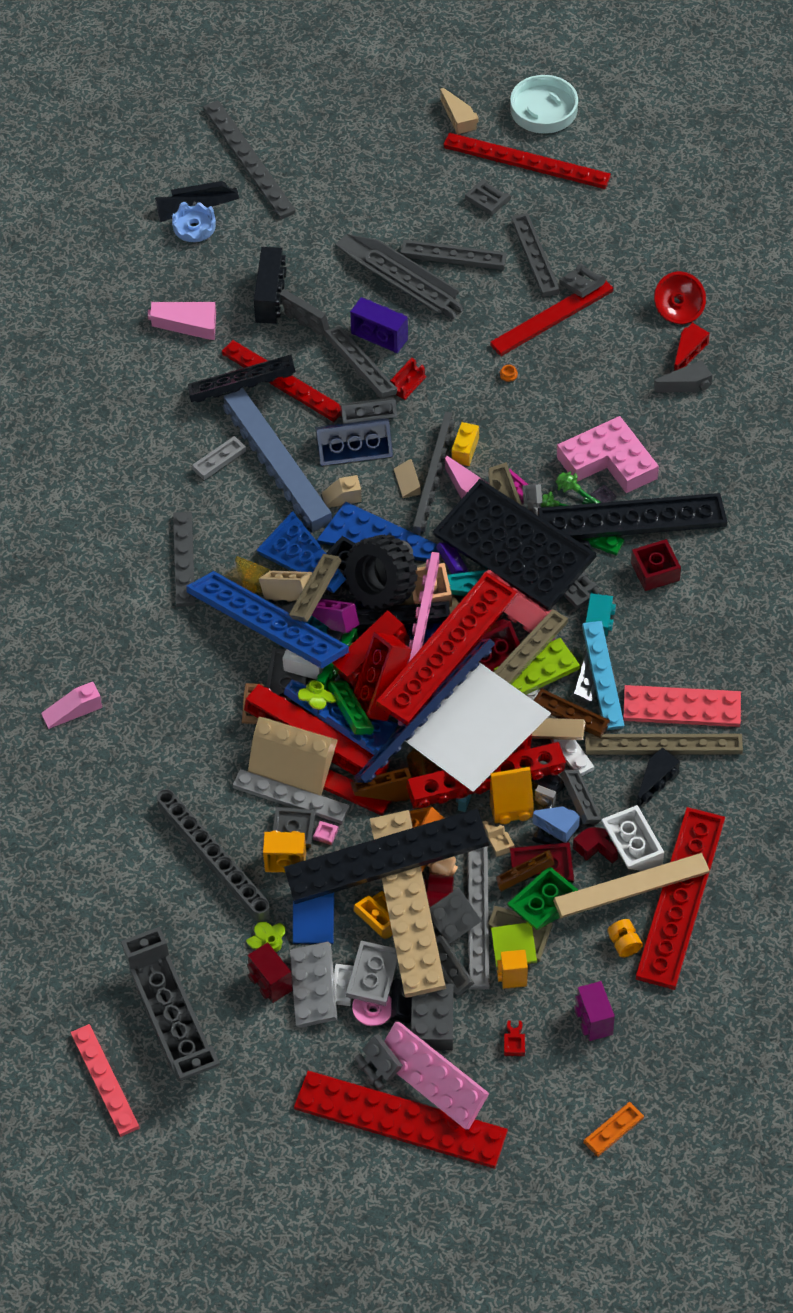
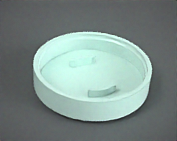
[510,75,578,134]

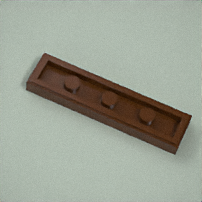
[533,689,610,738]

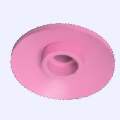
[352,996,392,1026]

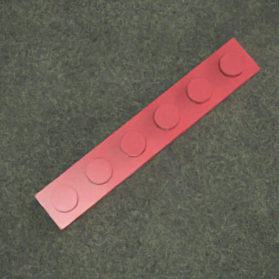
[71,1024,140,1137]

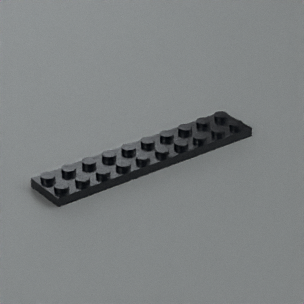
[537,493,728,539]
[284,808,489,904]

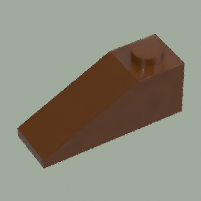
[350,767,412,802]

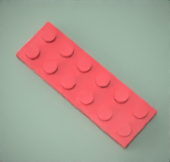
[623,685,741,727]

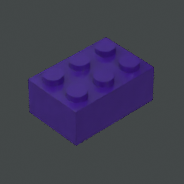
[350,297,408,353]

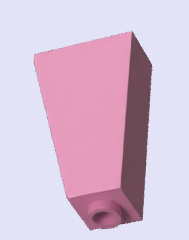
[148,302,216,340]

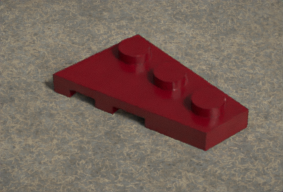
[510,842,574,882]

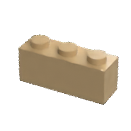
[259,571,312,602]

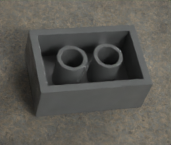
[411,984,453,1050]

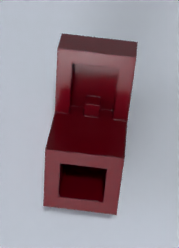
[573,827,619,864]

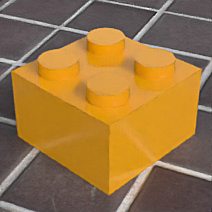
[263,831,306,873]

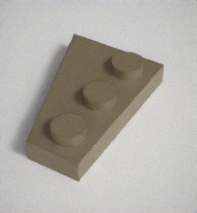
[488,462,522,505]
[488,906,553,962]

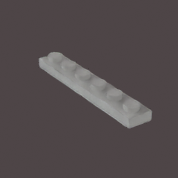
[233,769,350,824]

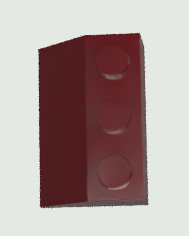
[464,619,520,672]

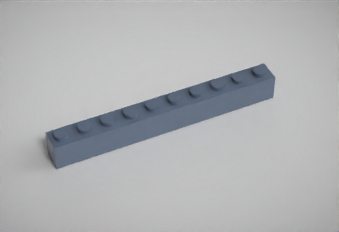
[223,388,332,532]

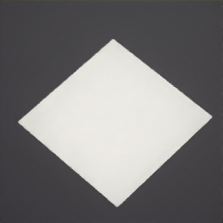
[405,662,551,791]

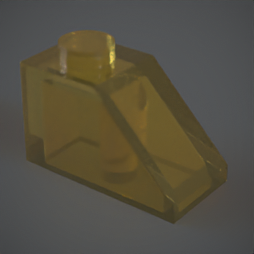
[235,556,270,596]

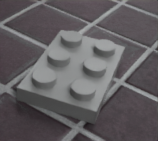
[346,941,398,1006]

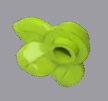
[298,680,336,710]
[246,922,285,952]

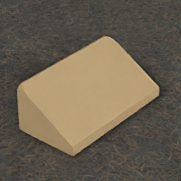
[394,459,421,498]

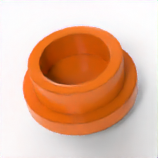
[500,365,518,382]

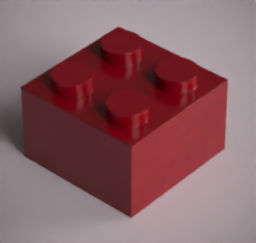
[631,539,681,591]
[247,942,293,1003]

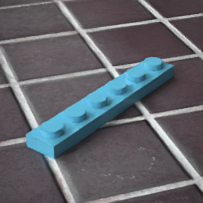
[582,621,625,731]

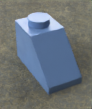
[533,806,580,843]

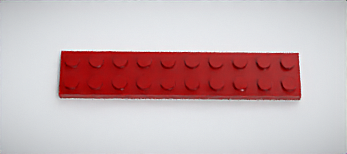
[376,572,518,725]
[635,807,725,990]
[294,1070,508,1169]

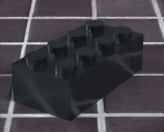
[254,247,287,324]

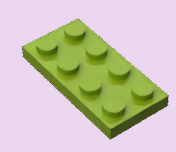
[494,638,580,695]

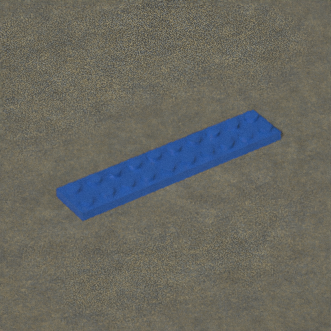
[186,571,349,669]

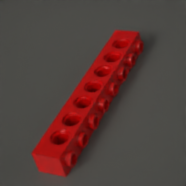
[406,742,566,809]

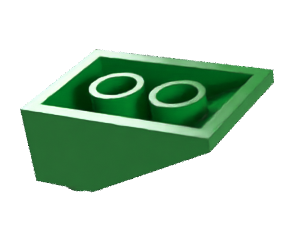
[507,867,578,930]

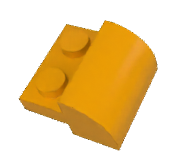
[354,891,393,939]

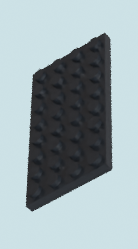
[433,479,597,611]

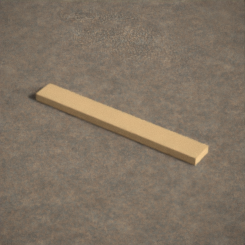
[553,853,710,918]

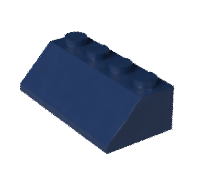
[315,418,393,466]

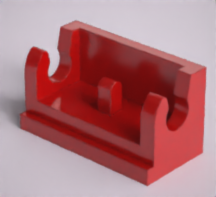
[390,358,426,400]

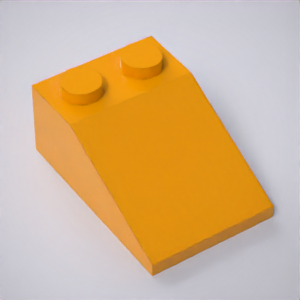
[490,767,534,824]

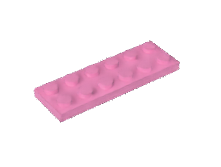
[384,1022,489,1129]

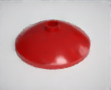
[654,271,706,324]

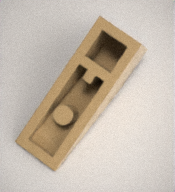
[440,88,479,135]

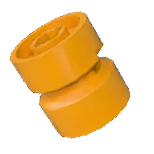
[607,919,643,958]

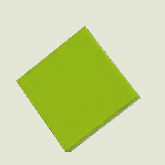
[491,922,537,967]

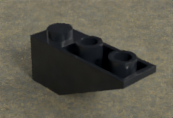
[637,747,680,807]

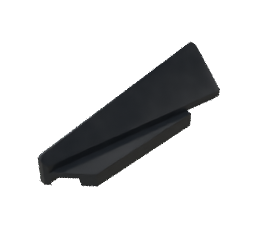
[155,181,239,222]

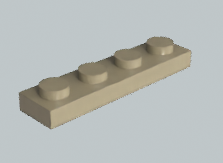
[289,554,341,622]

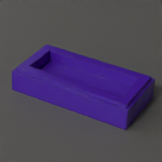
[436,542,469,574]

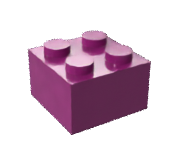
[574,981,615,1041]

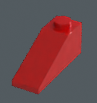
[674,322,710,371]

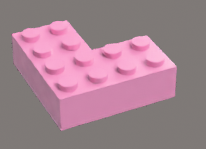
[557,416,659,493]

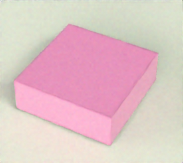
[313,821,339,845]

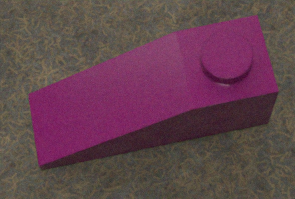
[312,599,359,633]

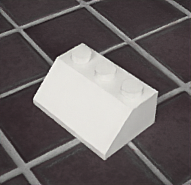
[601,805,664,871]

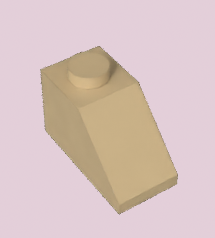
[322,475,362,508]

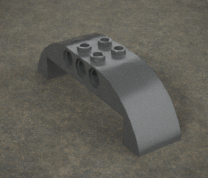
[121,927,220,1081]

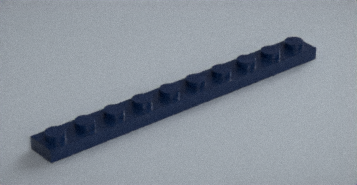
[354,638,495,783]

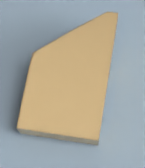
[482,821,515,857]

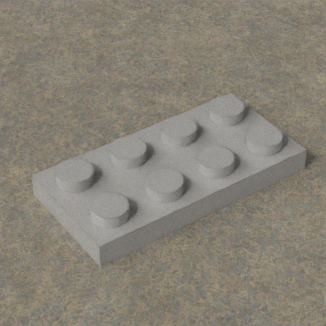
[290,941,337,1028]

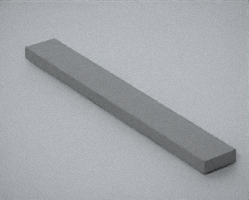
[467,847,489,989]

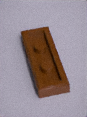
[496,850,555,891]

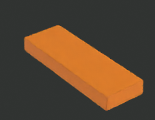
[583,1102,644,1157]

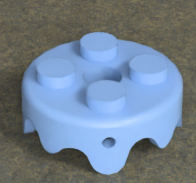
[172,202,216,242]

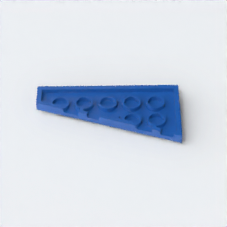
[317,501,439,562]
[257,511,346,593]
[284,679,398,755]

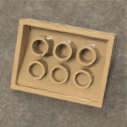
[248,717,338,796]

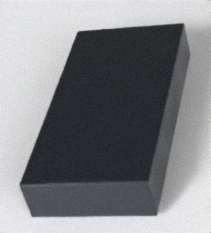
[391,978,412,1023]

